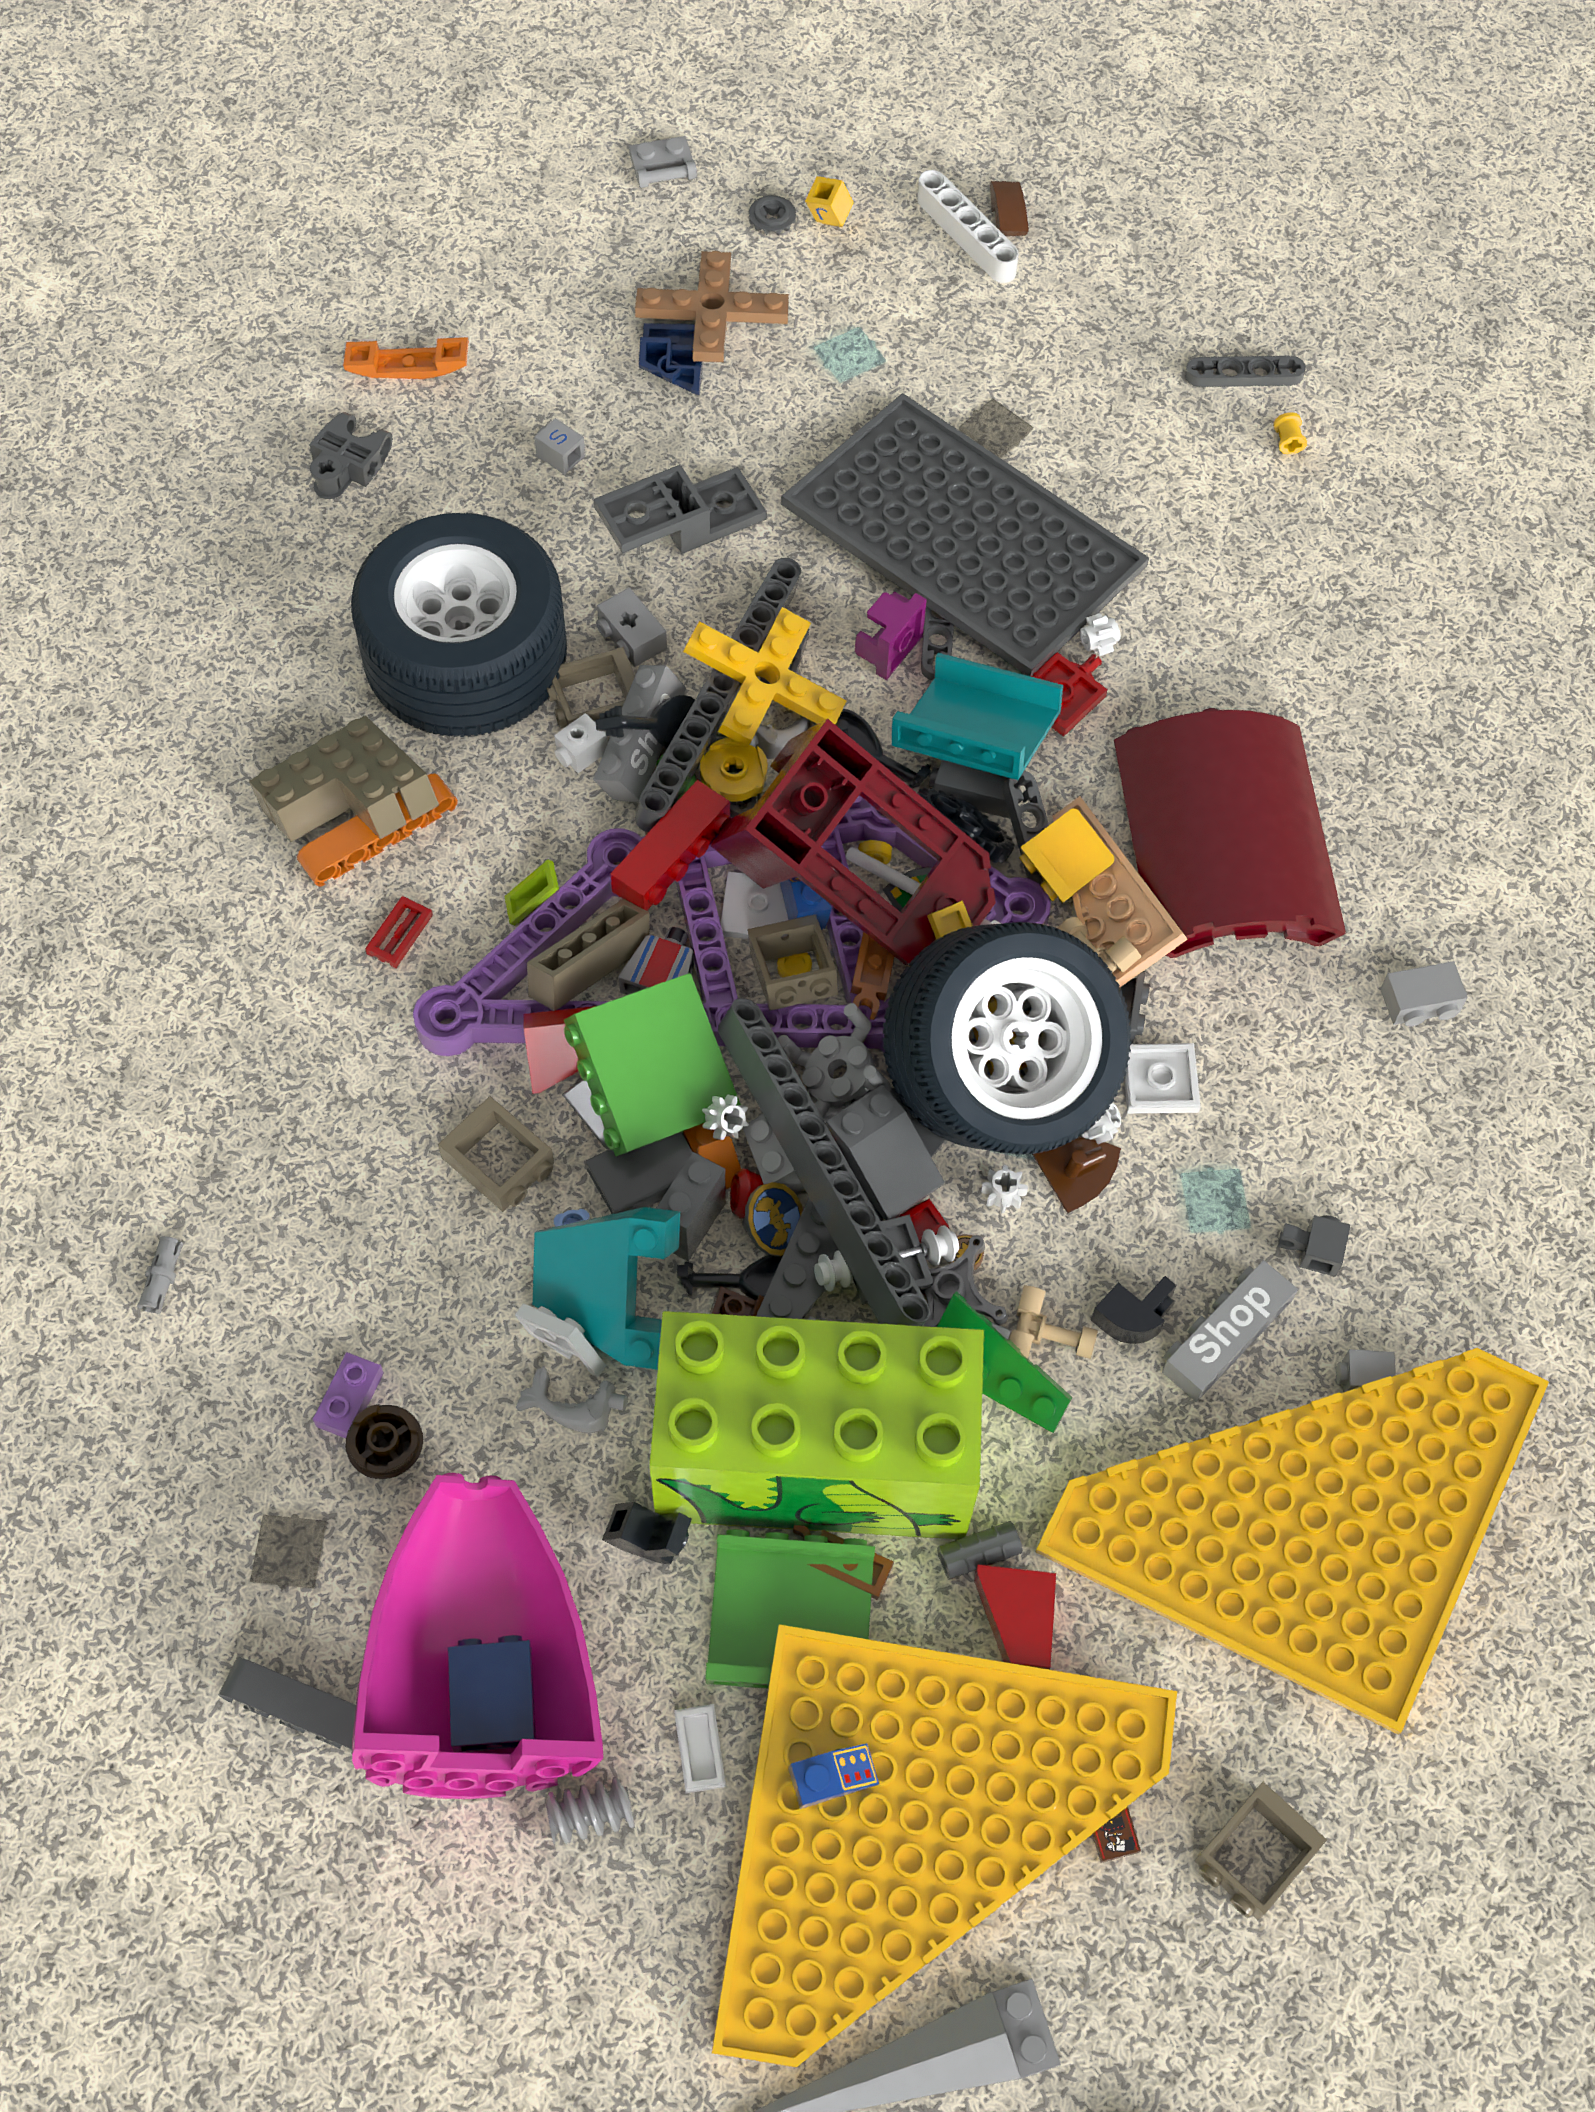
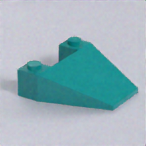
[532,1207,680,1370]

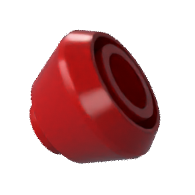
[730,1169,764,1219]

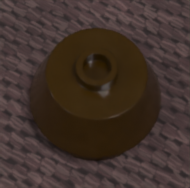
[345,1404,423,1479]

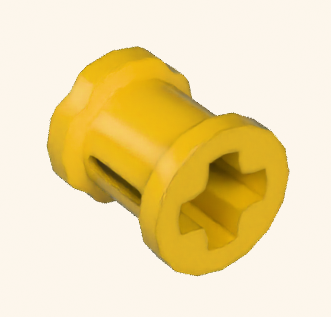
[1273,412,1307,454]

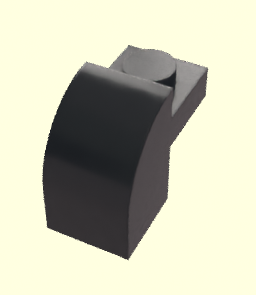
[1091,1276,1177,1344]
[602,1501,692,1564]

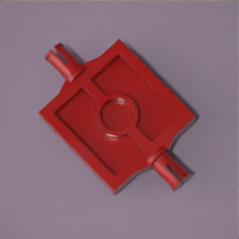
[1031,652,1108,737]

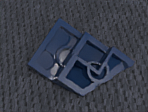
[639,323,703,395]

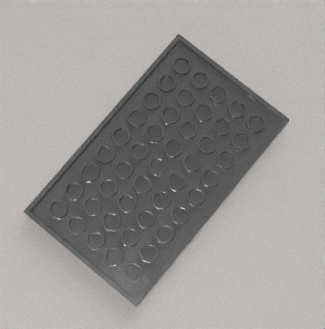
[781,393,1149,677]

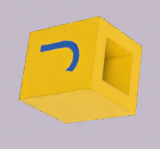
[805,176,854,227]

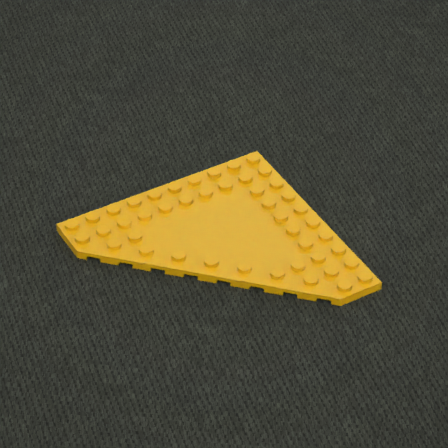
[1035,1348,1549,1735]
[711,1625,1177,2067]

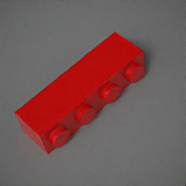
[610,780,731,911]

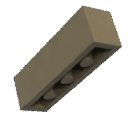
[527,899,650,1011]

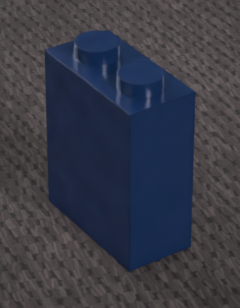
[448,1635,536,1753]

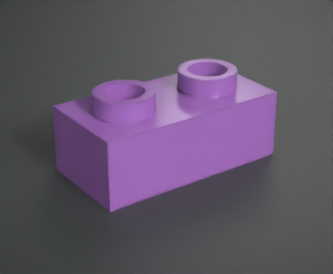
[313,1352,384,1439]

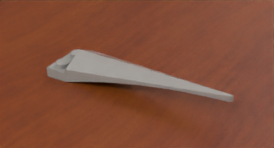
[754,1978,1061,2112]

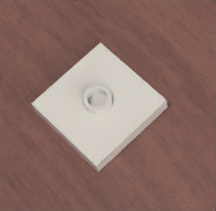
[721,872,788,939]
[1124,1043,1201,1114]

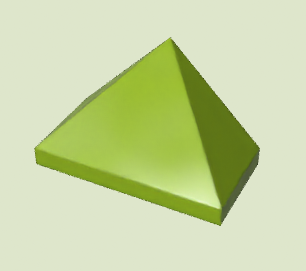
[504,859,559,926]

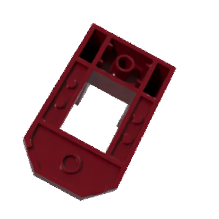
[710,719,996,965]

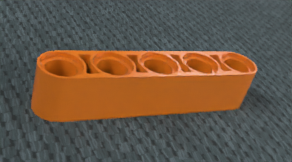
[297,773,458,887]

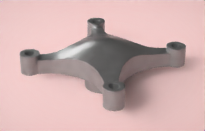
[924,1235,1008,1327]

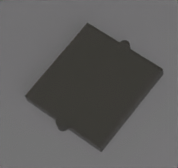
[959,398,1034,458]
[250,1514,327,1590]

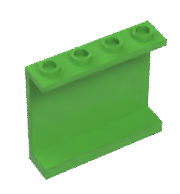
[564,973,741,1156]
[705,1529,875,1689]

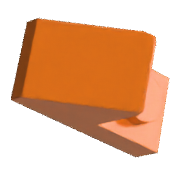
[683,1123,741,1189]

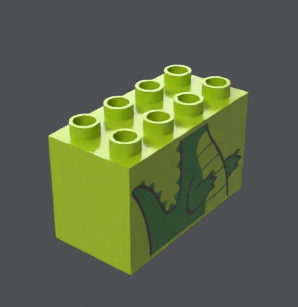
[649,1311,984,1539]

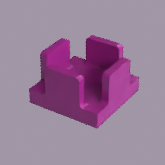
[855,591,927,681]

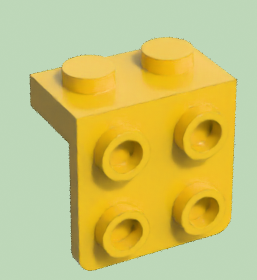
[1019,808,1114,903]

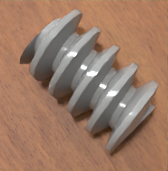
[546,1777,635,1846]

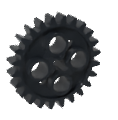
[917,787,1015,863]

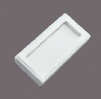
[674,1704,726,1793]

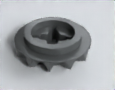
[749,195,796,236]

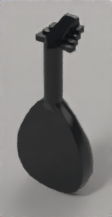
[595,695,695,750]
[835,709,931,789]
[677,1255,817,1308]

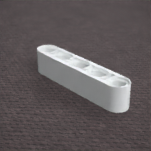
[917,170,1019,283]

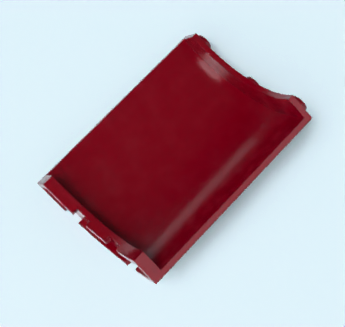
[1114,708,1346,958]

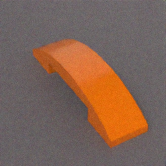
[343,337,469,379]

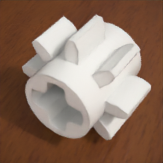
[1080,613,1120,656]
[702,1095,749,1140]
[1082,1103,1121,1144]
[981,1165,1028,1213]

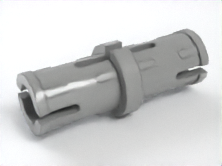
[137,1236,183,1314]

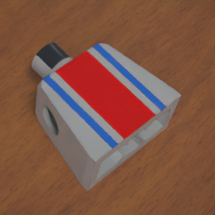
[619,927,694,995]

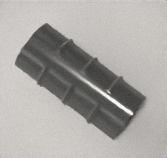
[937,1521,1023,1580]

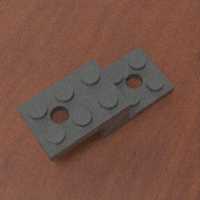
[593,464,767,554]

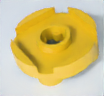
[700,738,768,802]

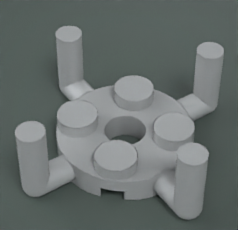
[778,1003,891,1119]

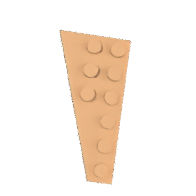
[1053,796,1187,988]

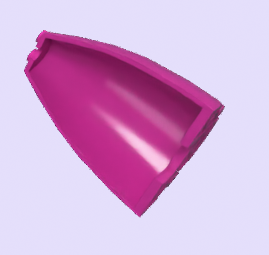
[352,1473,604,1799]

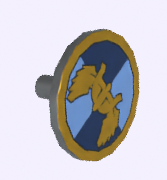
[742,1182,803,1256]

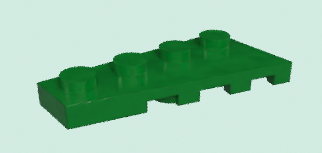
[937,1292,1073,1433]

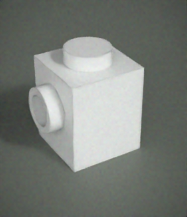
[554,713,608,773]

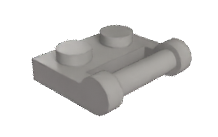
[629,136,697,188]

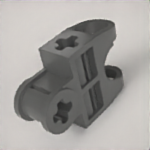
[309,412,393,499]

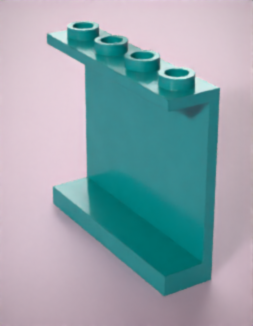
[891,653,1063,780]

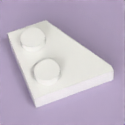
[515,1303,606,1377]

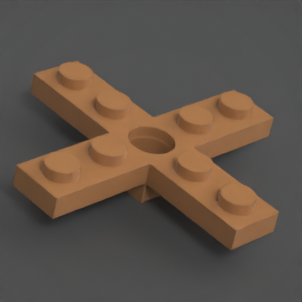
[635,251,789,363]

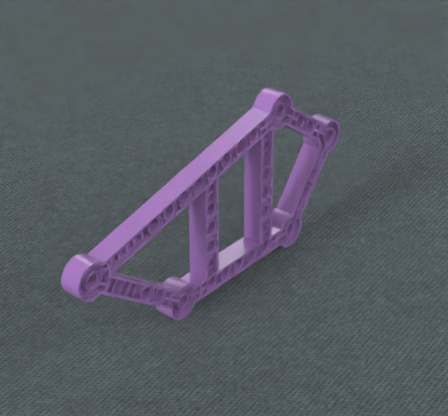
[413,795,1051,1056]

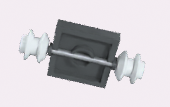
[814,1215,959,1305]

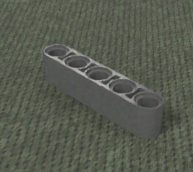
[218,1657,356,1754]

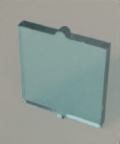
[814,327,886,383]
[1180,1168,1251,1234]

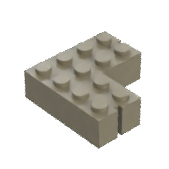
[249,715,439,842]

